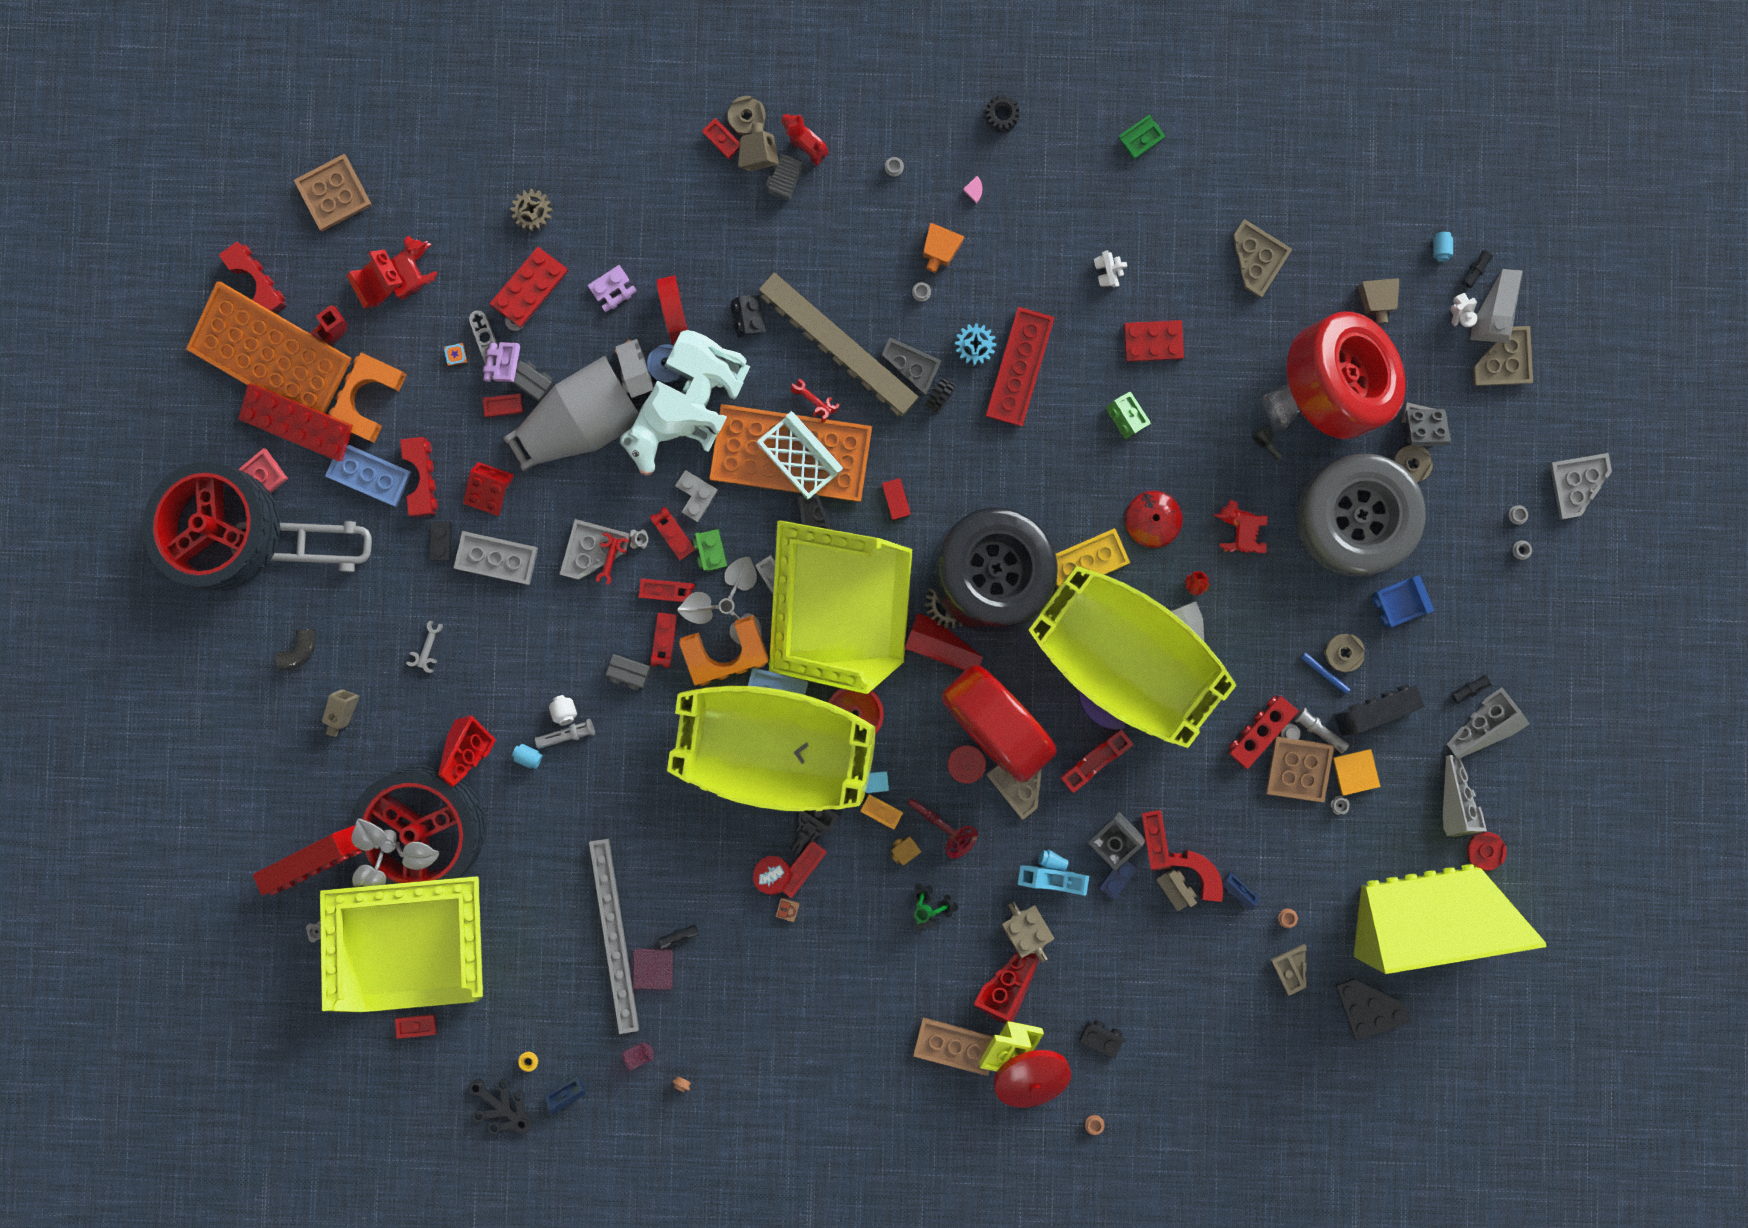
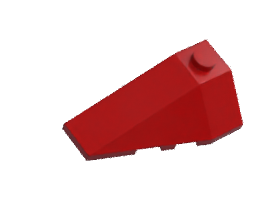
[905,613,983,671]

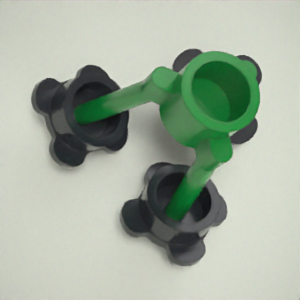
[912,883,959,930]

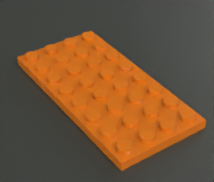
[186,282,352,413]
[710,404,872,502]

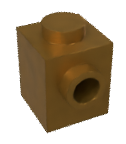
[891,835,921,866]

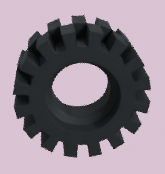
[985,94,1020,133]
[925,377,957,414]

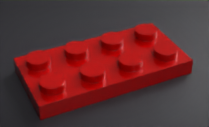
[490,247,568,328]

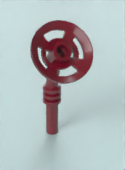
[907,798,978,858]

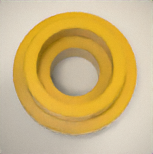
[518,1052,538,1072]

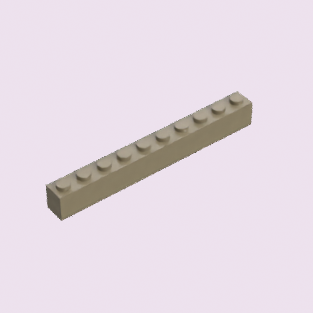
[759,272,918,417]

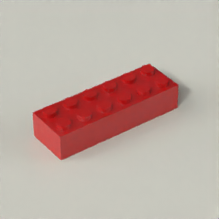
[252,825,362,896]

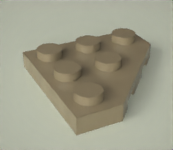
[1233,219,1292,298]
[1473,326,1533,386]
[986,765,1041,820]

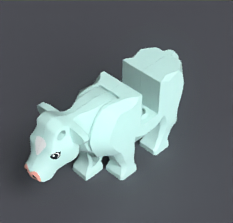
[620,330,750,475]

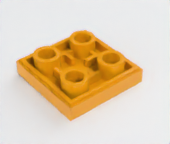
[1332,749,1380,796]

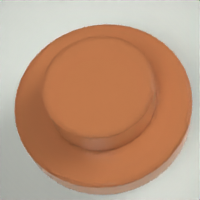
[1278,909,1298,928]
[672,1076,691,1093]
[1085,1115,1105,1135]

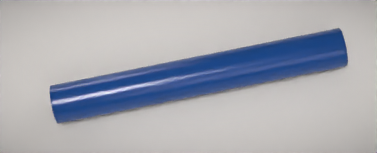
[1301,652,1350,695]

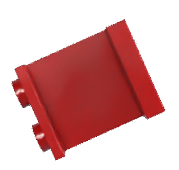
[346,249,403,308]

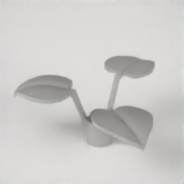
[678,557,762,645]
[352,818,439,887]

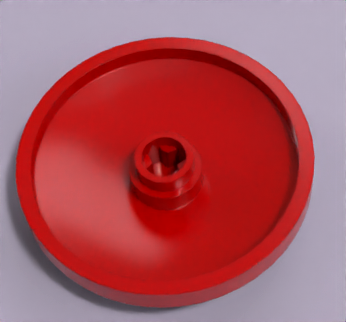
[993,1050,1071,1108]

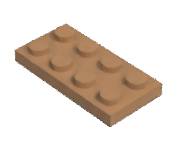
[913,1017,994,1076]

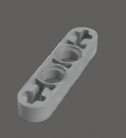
[469,311,501,382]

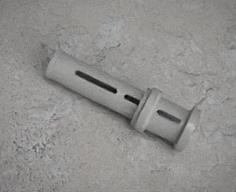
[1294,707,1349,754]
[535,719,595,749]

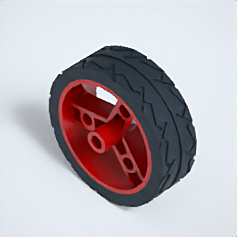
[142,462,280,591]
[349,764,486,885]

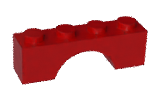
[219,242,287,314]
[400,437,438,517]
[1059,729,1134,793]

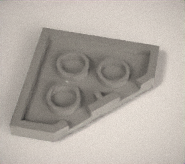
[1549,453,1612,520]
[560,519,631,580]

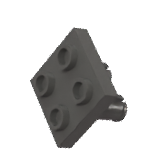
[1405,409,1451,446]

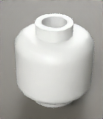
[549,695,577,726]

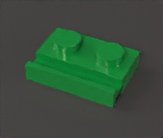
[1118,114,1166,160]

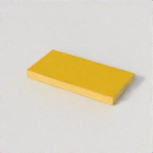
[1056,528,1130,589]

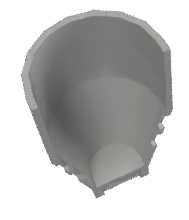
[503,356,639,471]

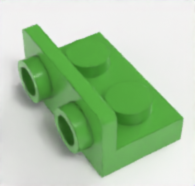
[1106,391,1151,439]
[693,529,728,572]

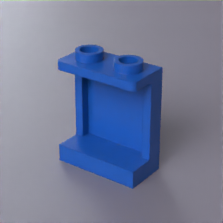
[1372,575,1435,628]

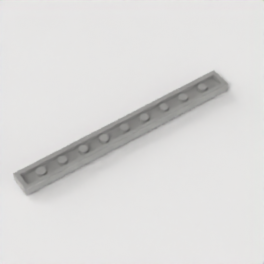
[589,838,639,1034]

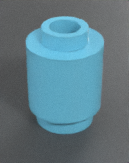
[1433,232,1453,262]
[512,744,543,769]

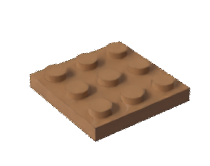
[294,154,372,232]
[1266,736,1334,802]

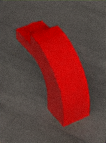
[656,275,688,346]
[309,305,348,346]
[1169,850,1223,902]

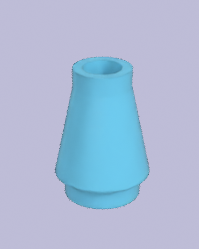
[1038,849,1068,871]

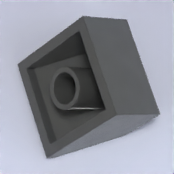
[1088,812,1146,871]

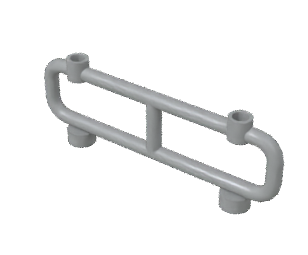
[231,521,372,572]

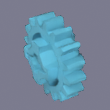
[955,323,996,366]

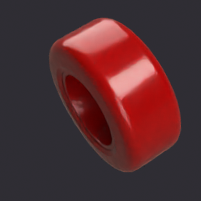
[1286,311,1406,439]
[941,665,1057,783]

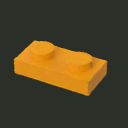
[860,794,903,829]

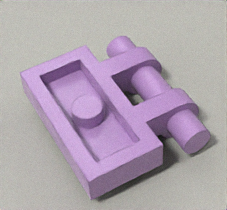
[588,265,637,312]
[483,342,520,382]

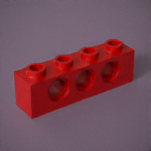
[1227,696,1299,769]

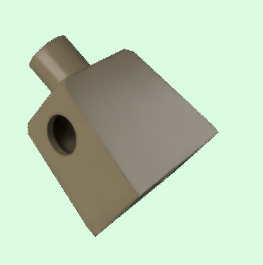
[738,123,779,171]
[1358,278,1399,324]
[322,689,360,737]

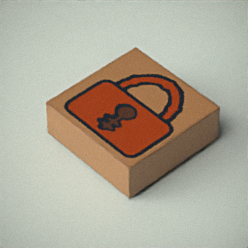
[776,897,800,922]

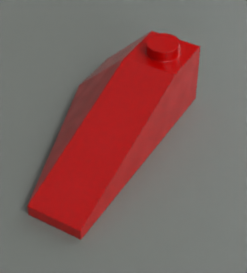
[438,715,496,787]
[974,952,1040,1024]

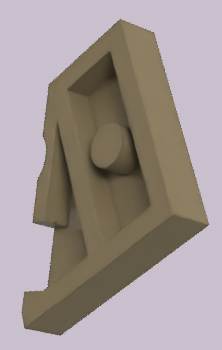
[1271,944,1307,996]

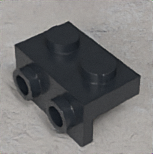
[730,295,766,338]

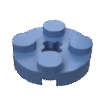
[647,344,681,383]

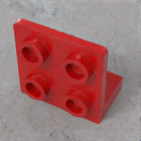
[463,462,514,516]

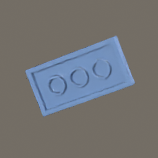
[325,445,412,507]

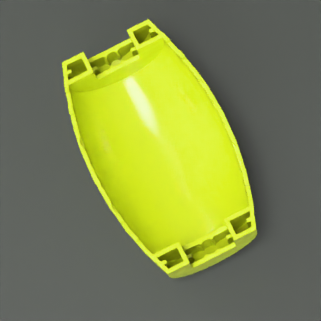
[1029,566,1236,748]
[667,686,875,811]

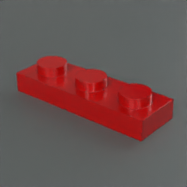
[1142,810,1171,871]
[783,841,827,898]

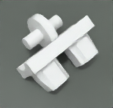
[1094,250,1127,288]
[1450,293,1477,327]

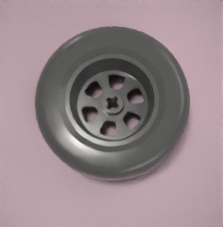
[1296,453,1426,577]

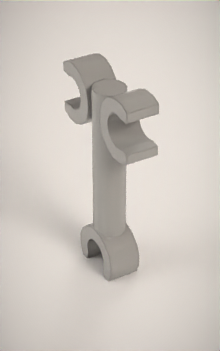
[406,621,443,673]

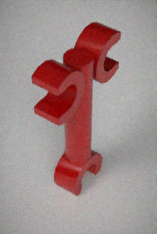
[790,379,840,423]
[596,533,630,585]

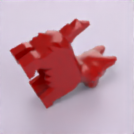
[781,114,829,166]
[391,236,437,300]
[1213,500,1268,553]

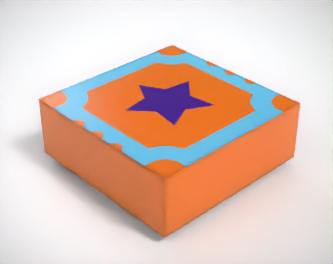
[444,343,467,367]

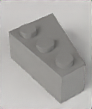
[616,339,653,398]

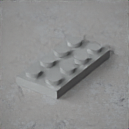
[454,531,538,585]

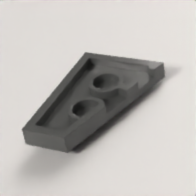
[882,337,942,396]

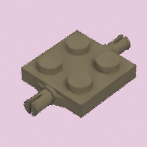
[1001,901,1054,963]

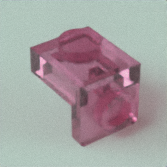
[621,1042,654,1071]

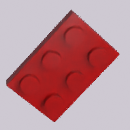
[1124,320,1184,362]

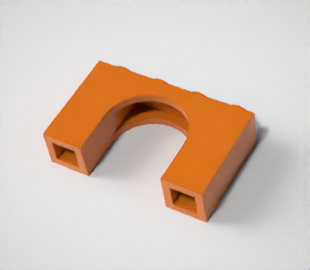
[328,353,407,443]
[679,615,768,686]

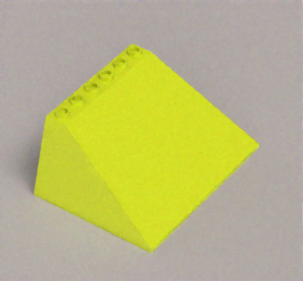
[769,521,912,694]
[1354,864,1546,974]
[320,877,483,1012]

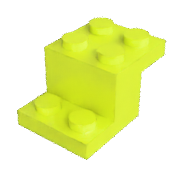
[979,1021,1044,1071]

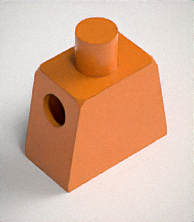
[923,223,964,273]

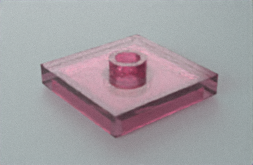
[633,949,673,989]

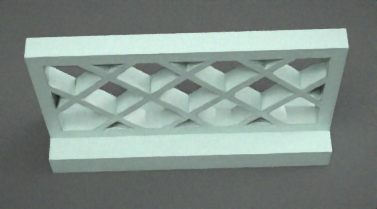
[756,411,843,500]

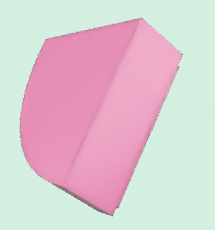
[963,176,982,204]

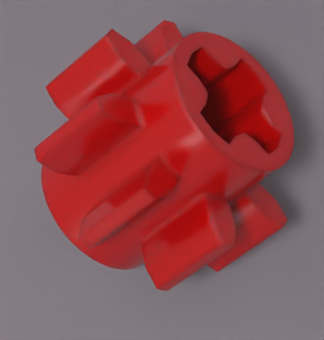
[1185,571,1210,595]

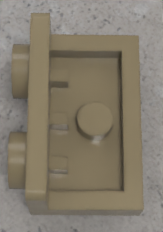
[1156,868,1197,911]

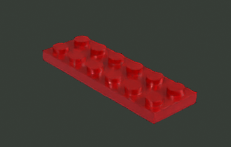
[985,307,1055,427]
[239,383,353,462]

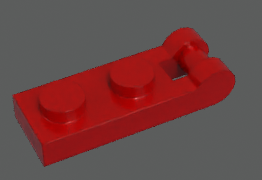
[649,506,696,561]
[639,578,695,602]
[651,613,678,668]

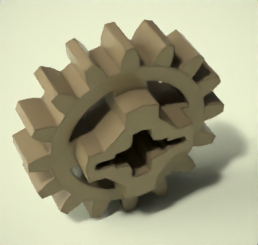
[510,189,553,232]

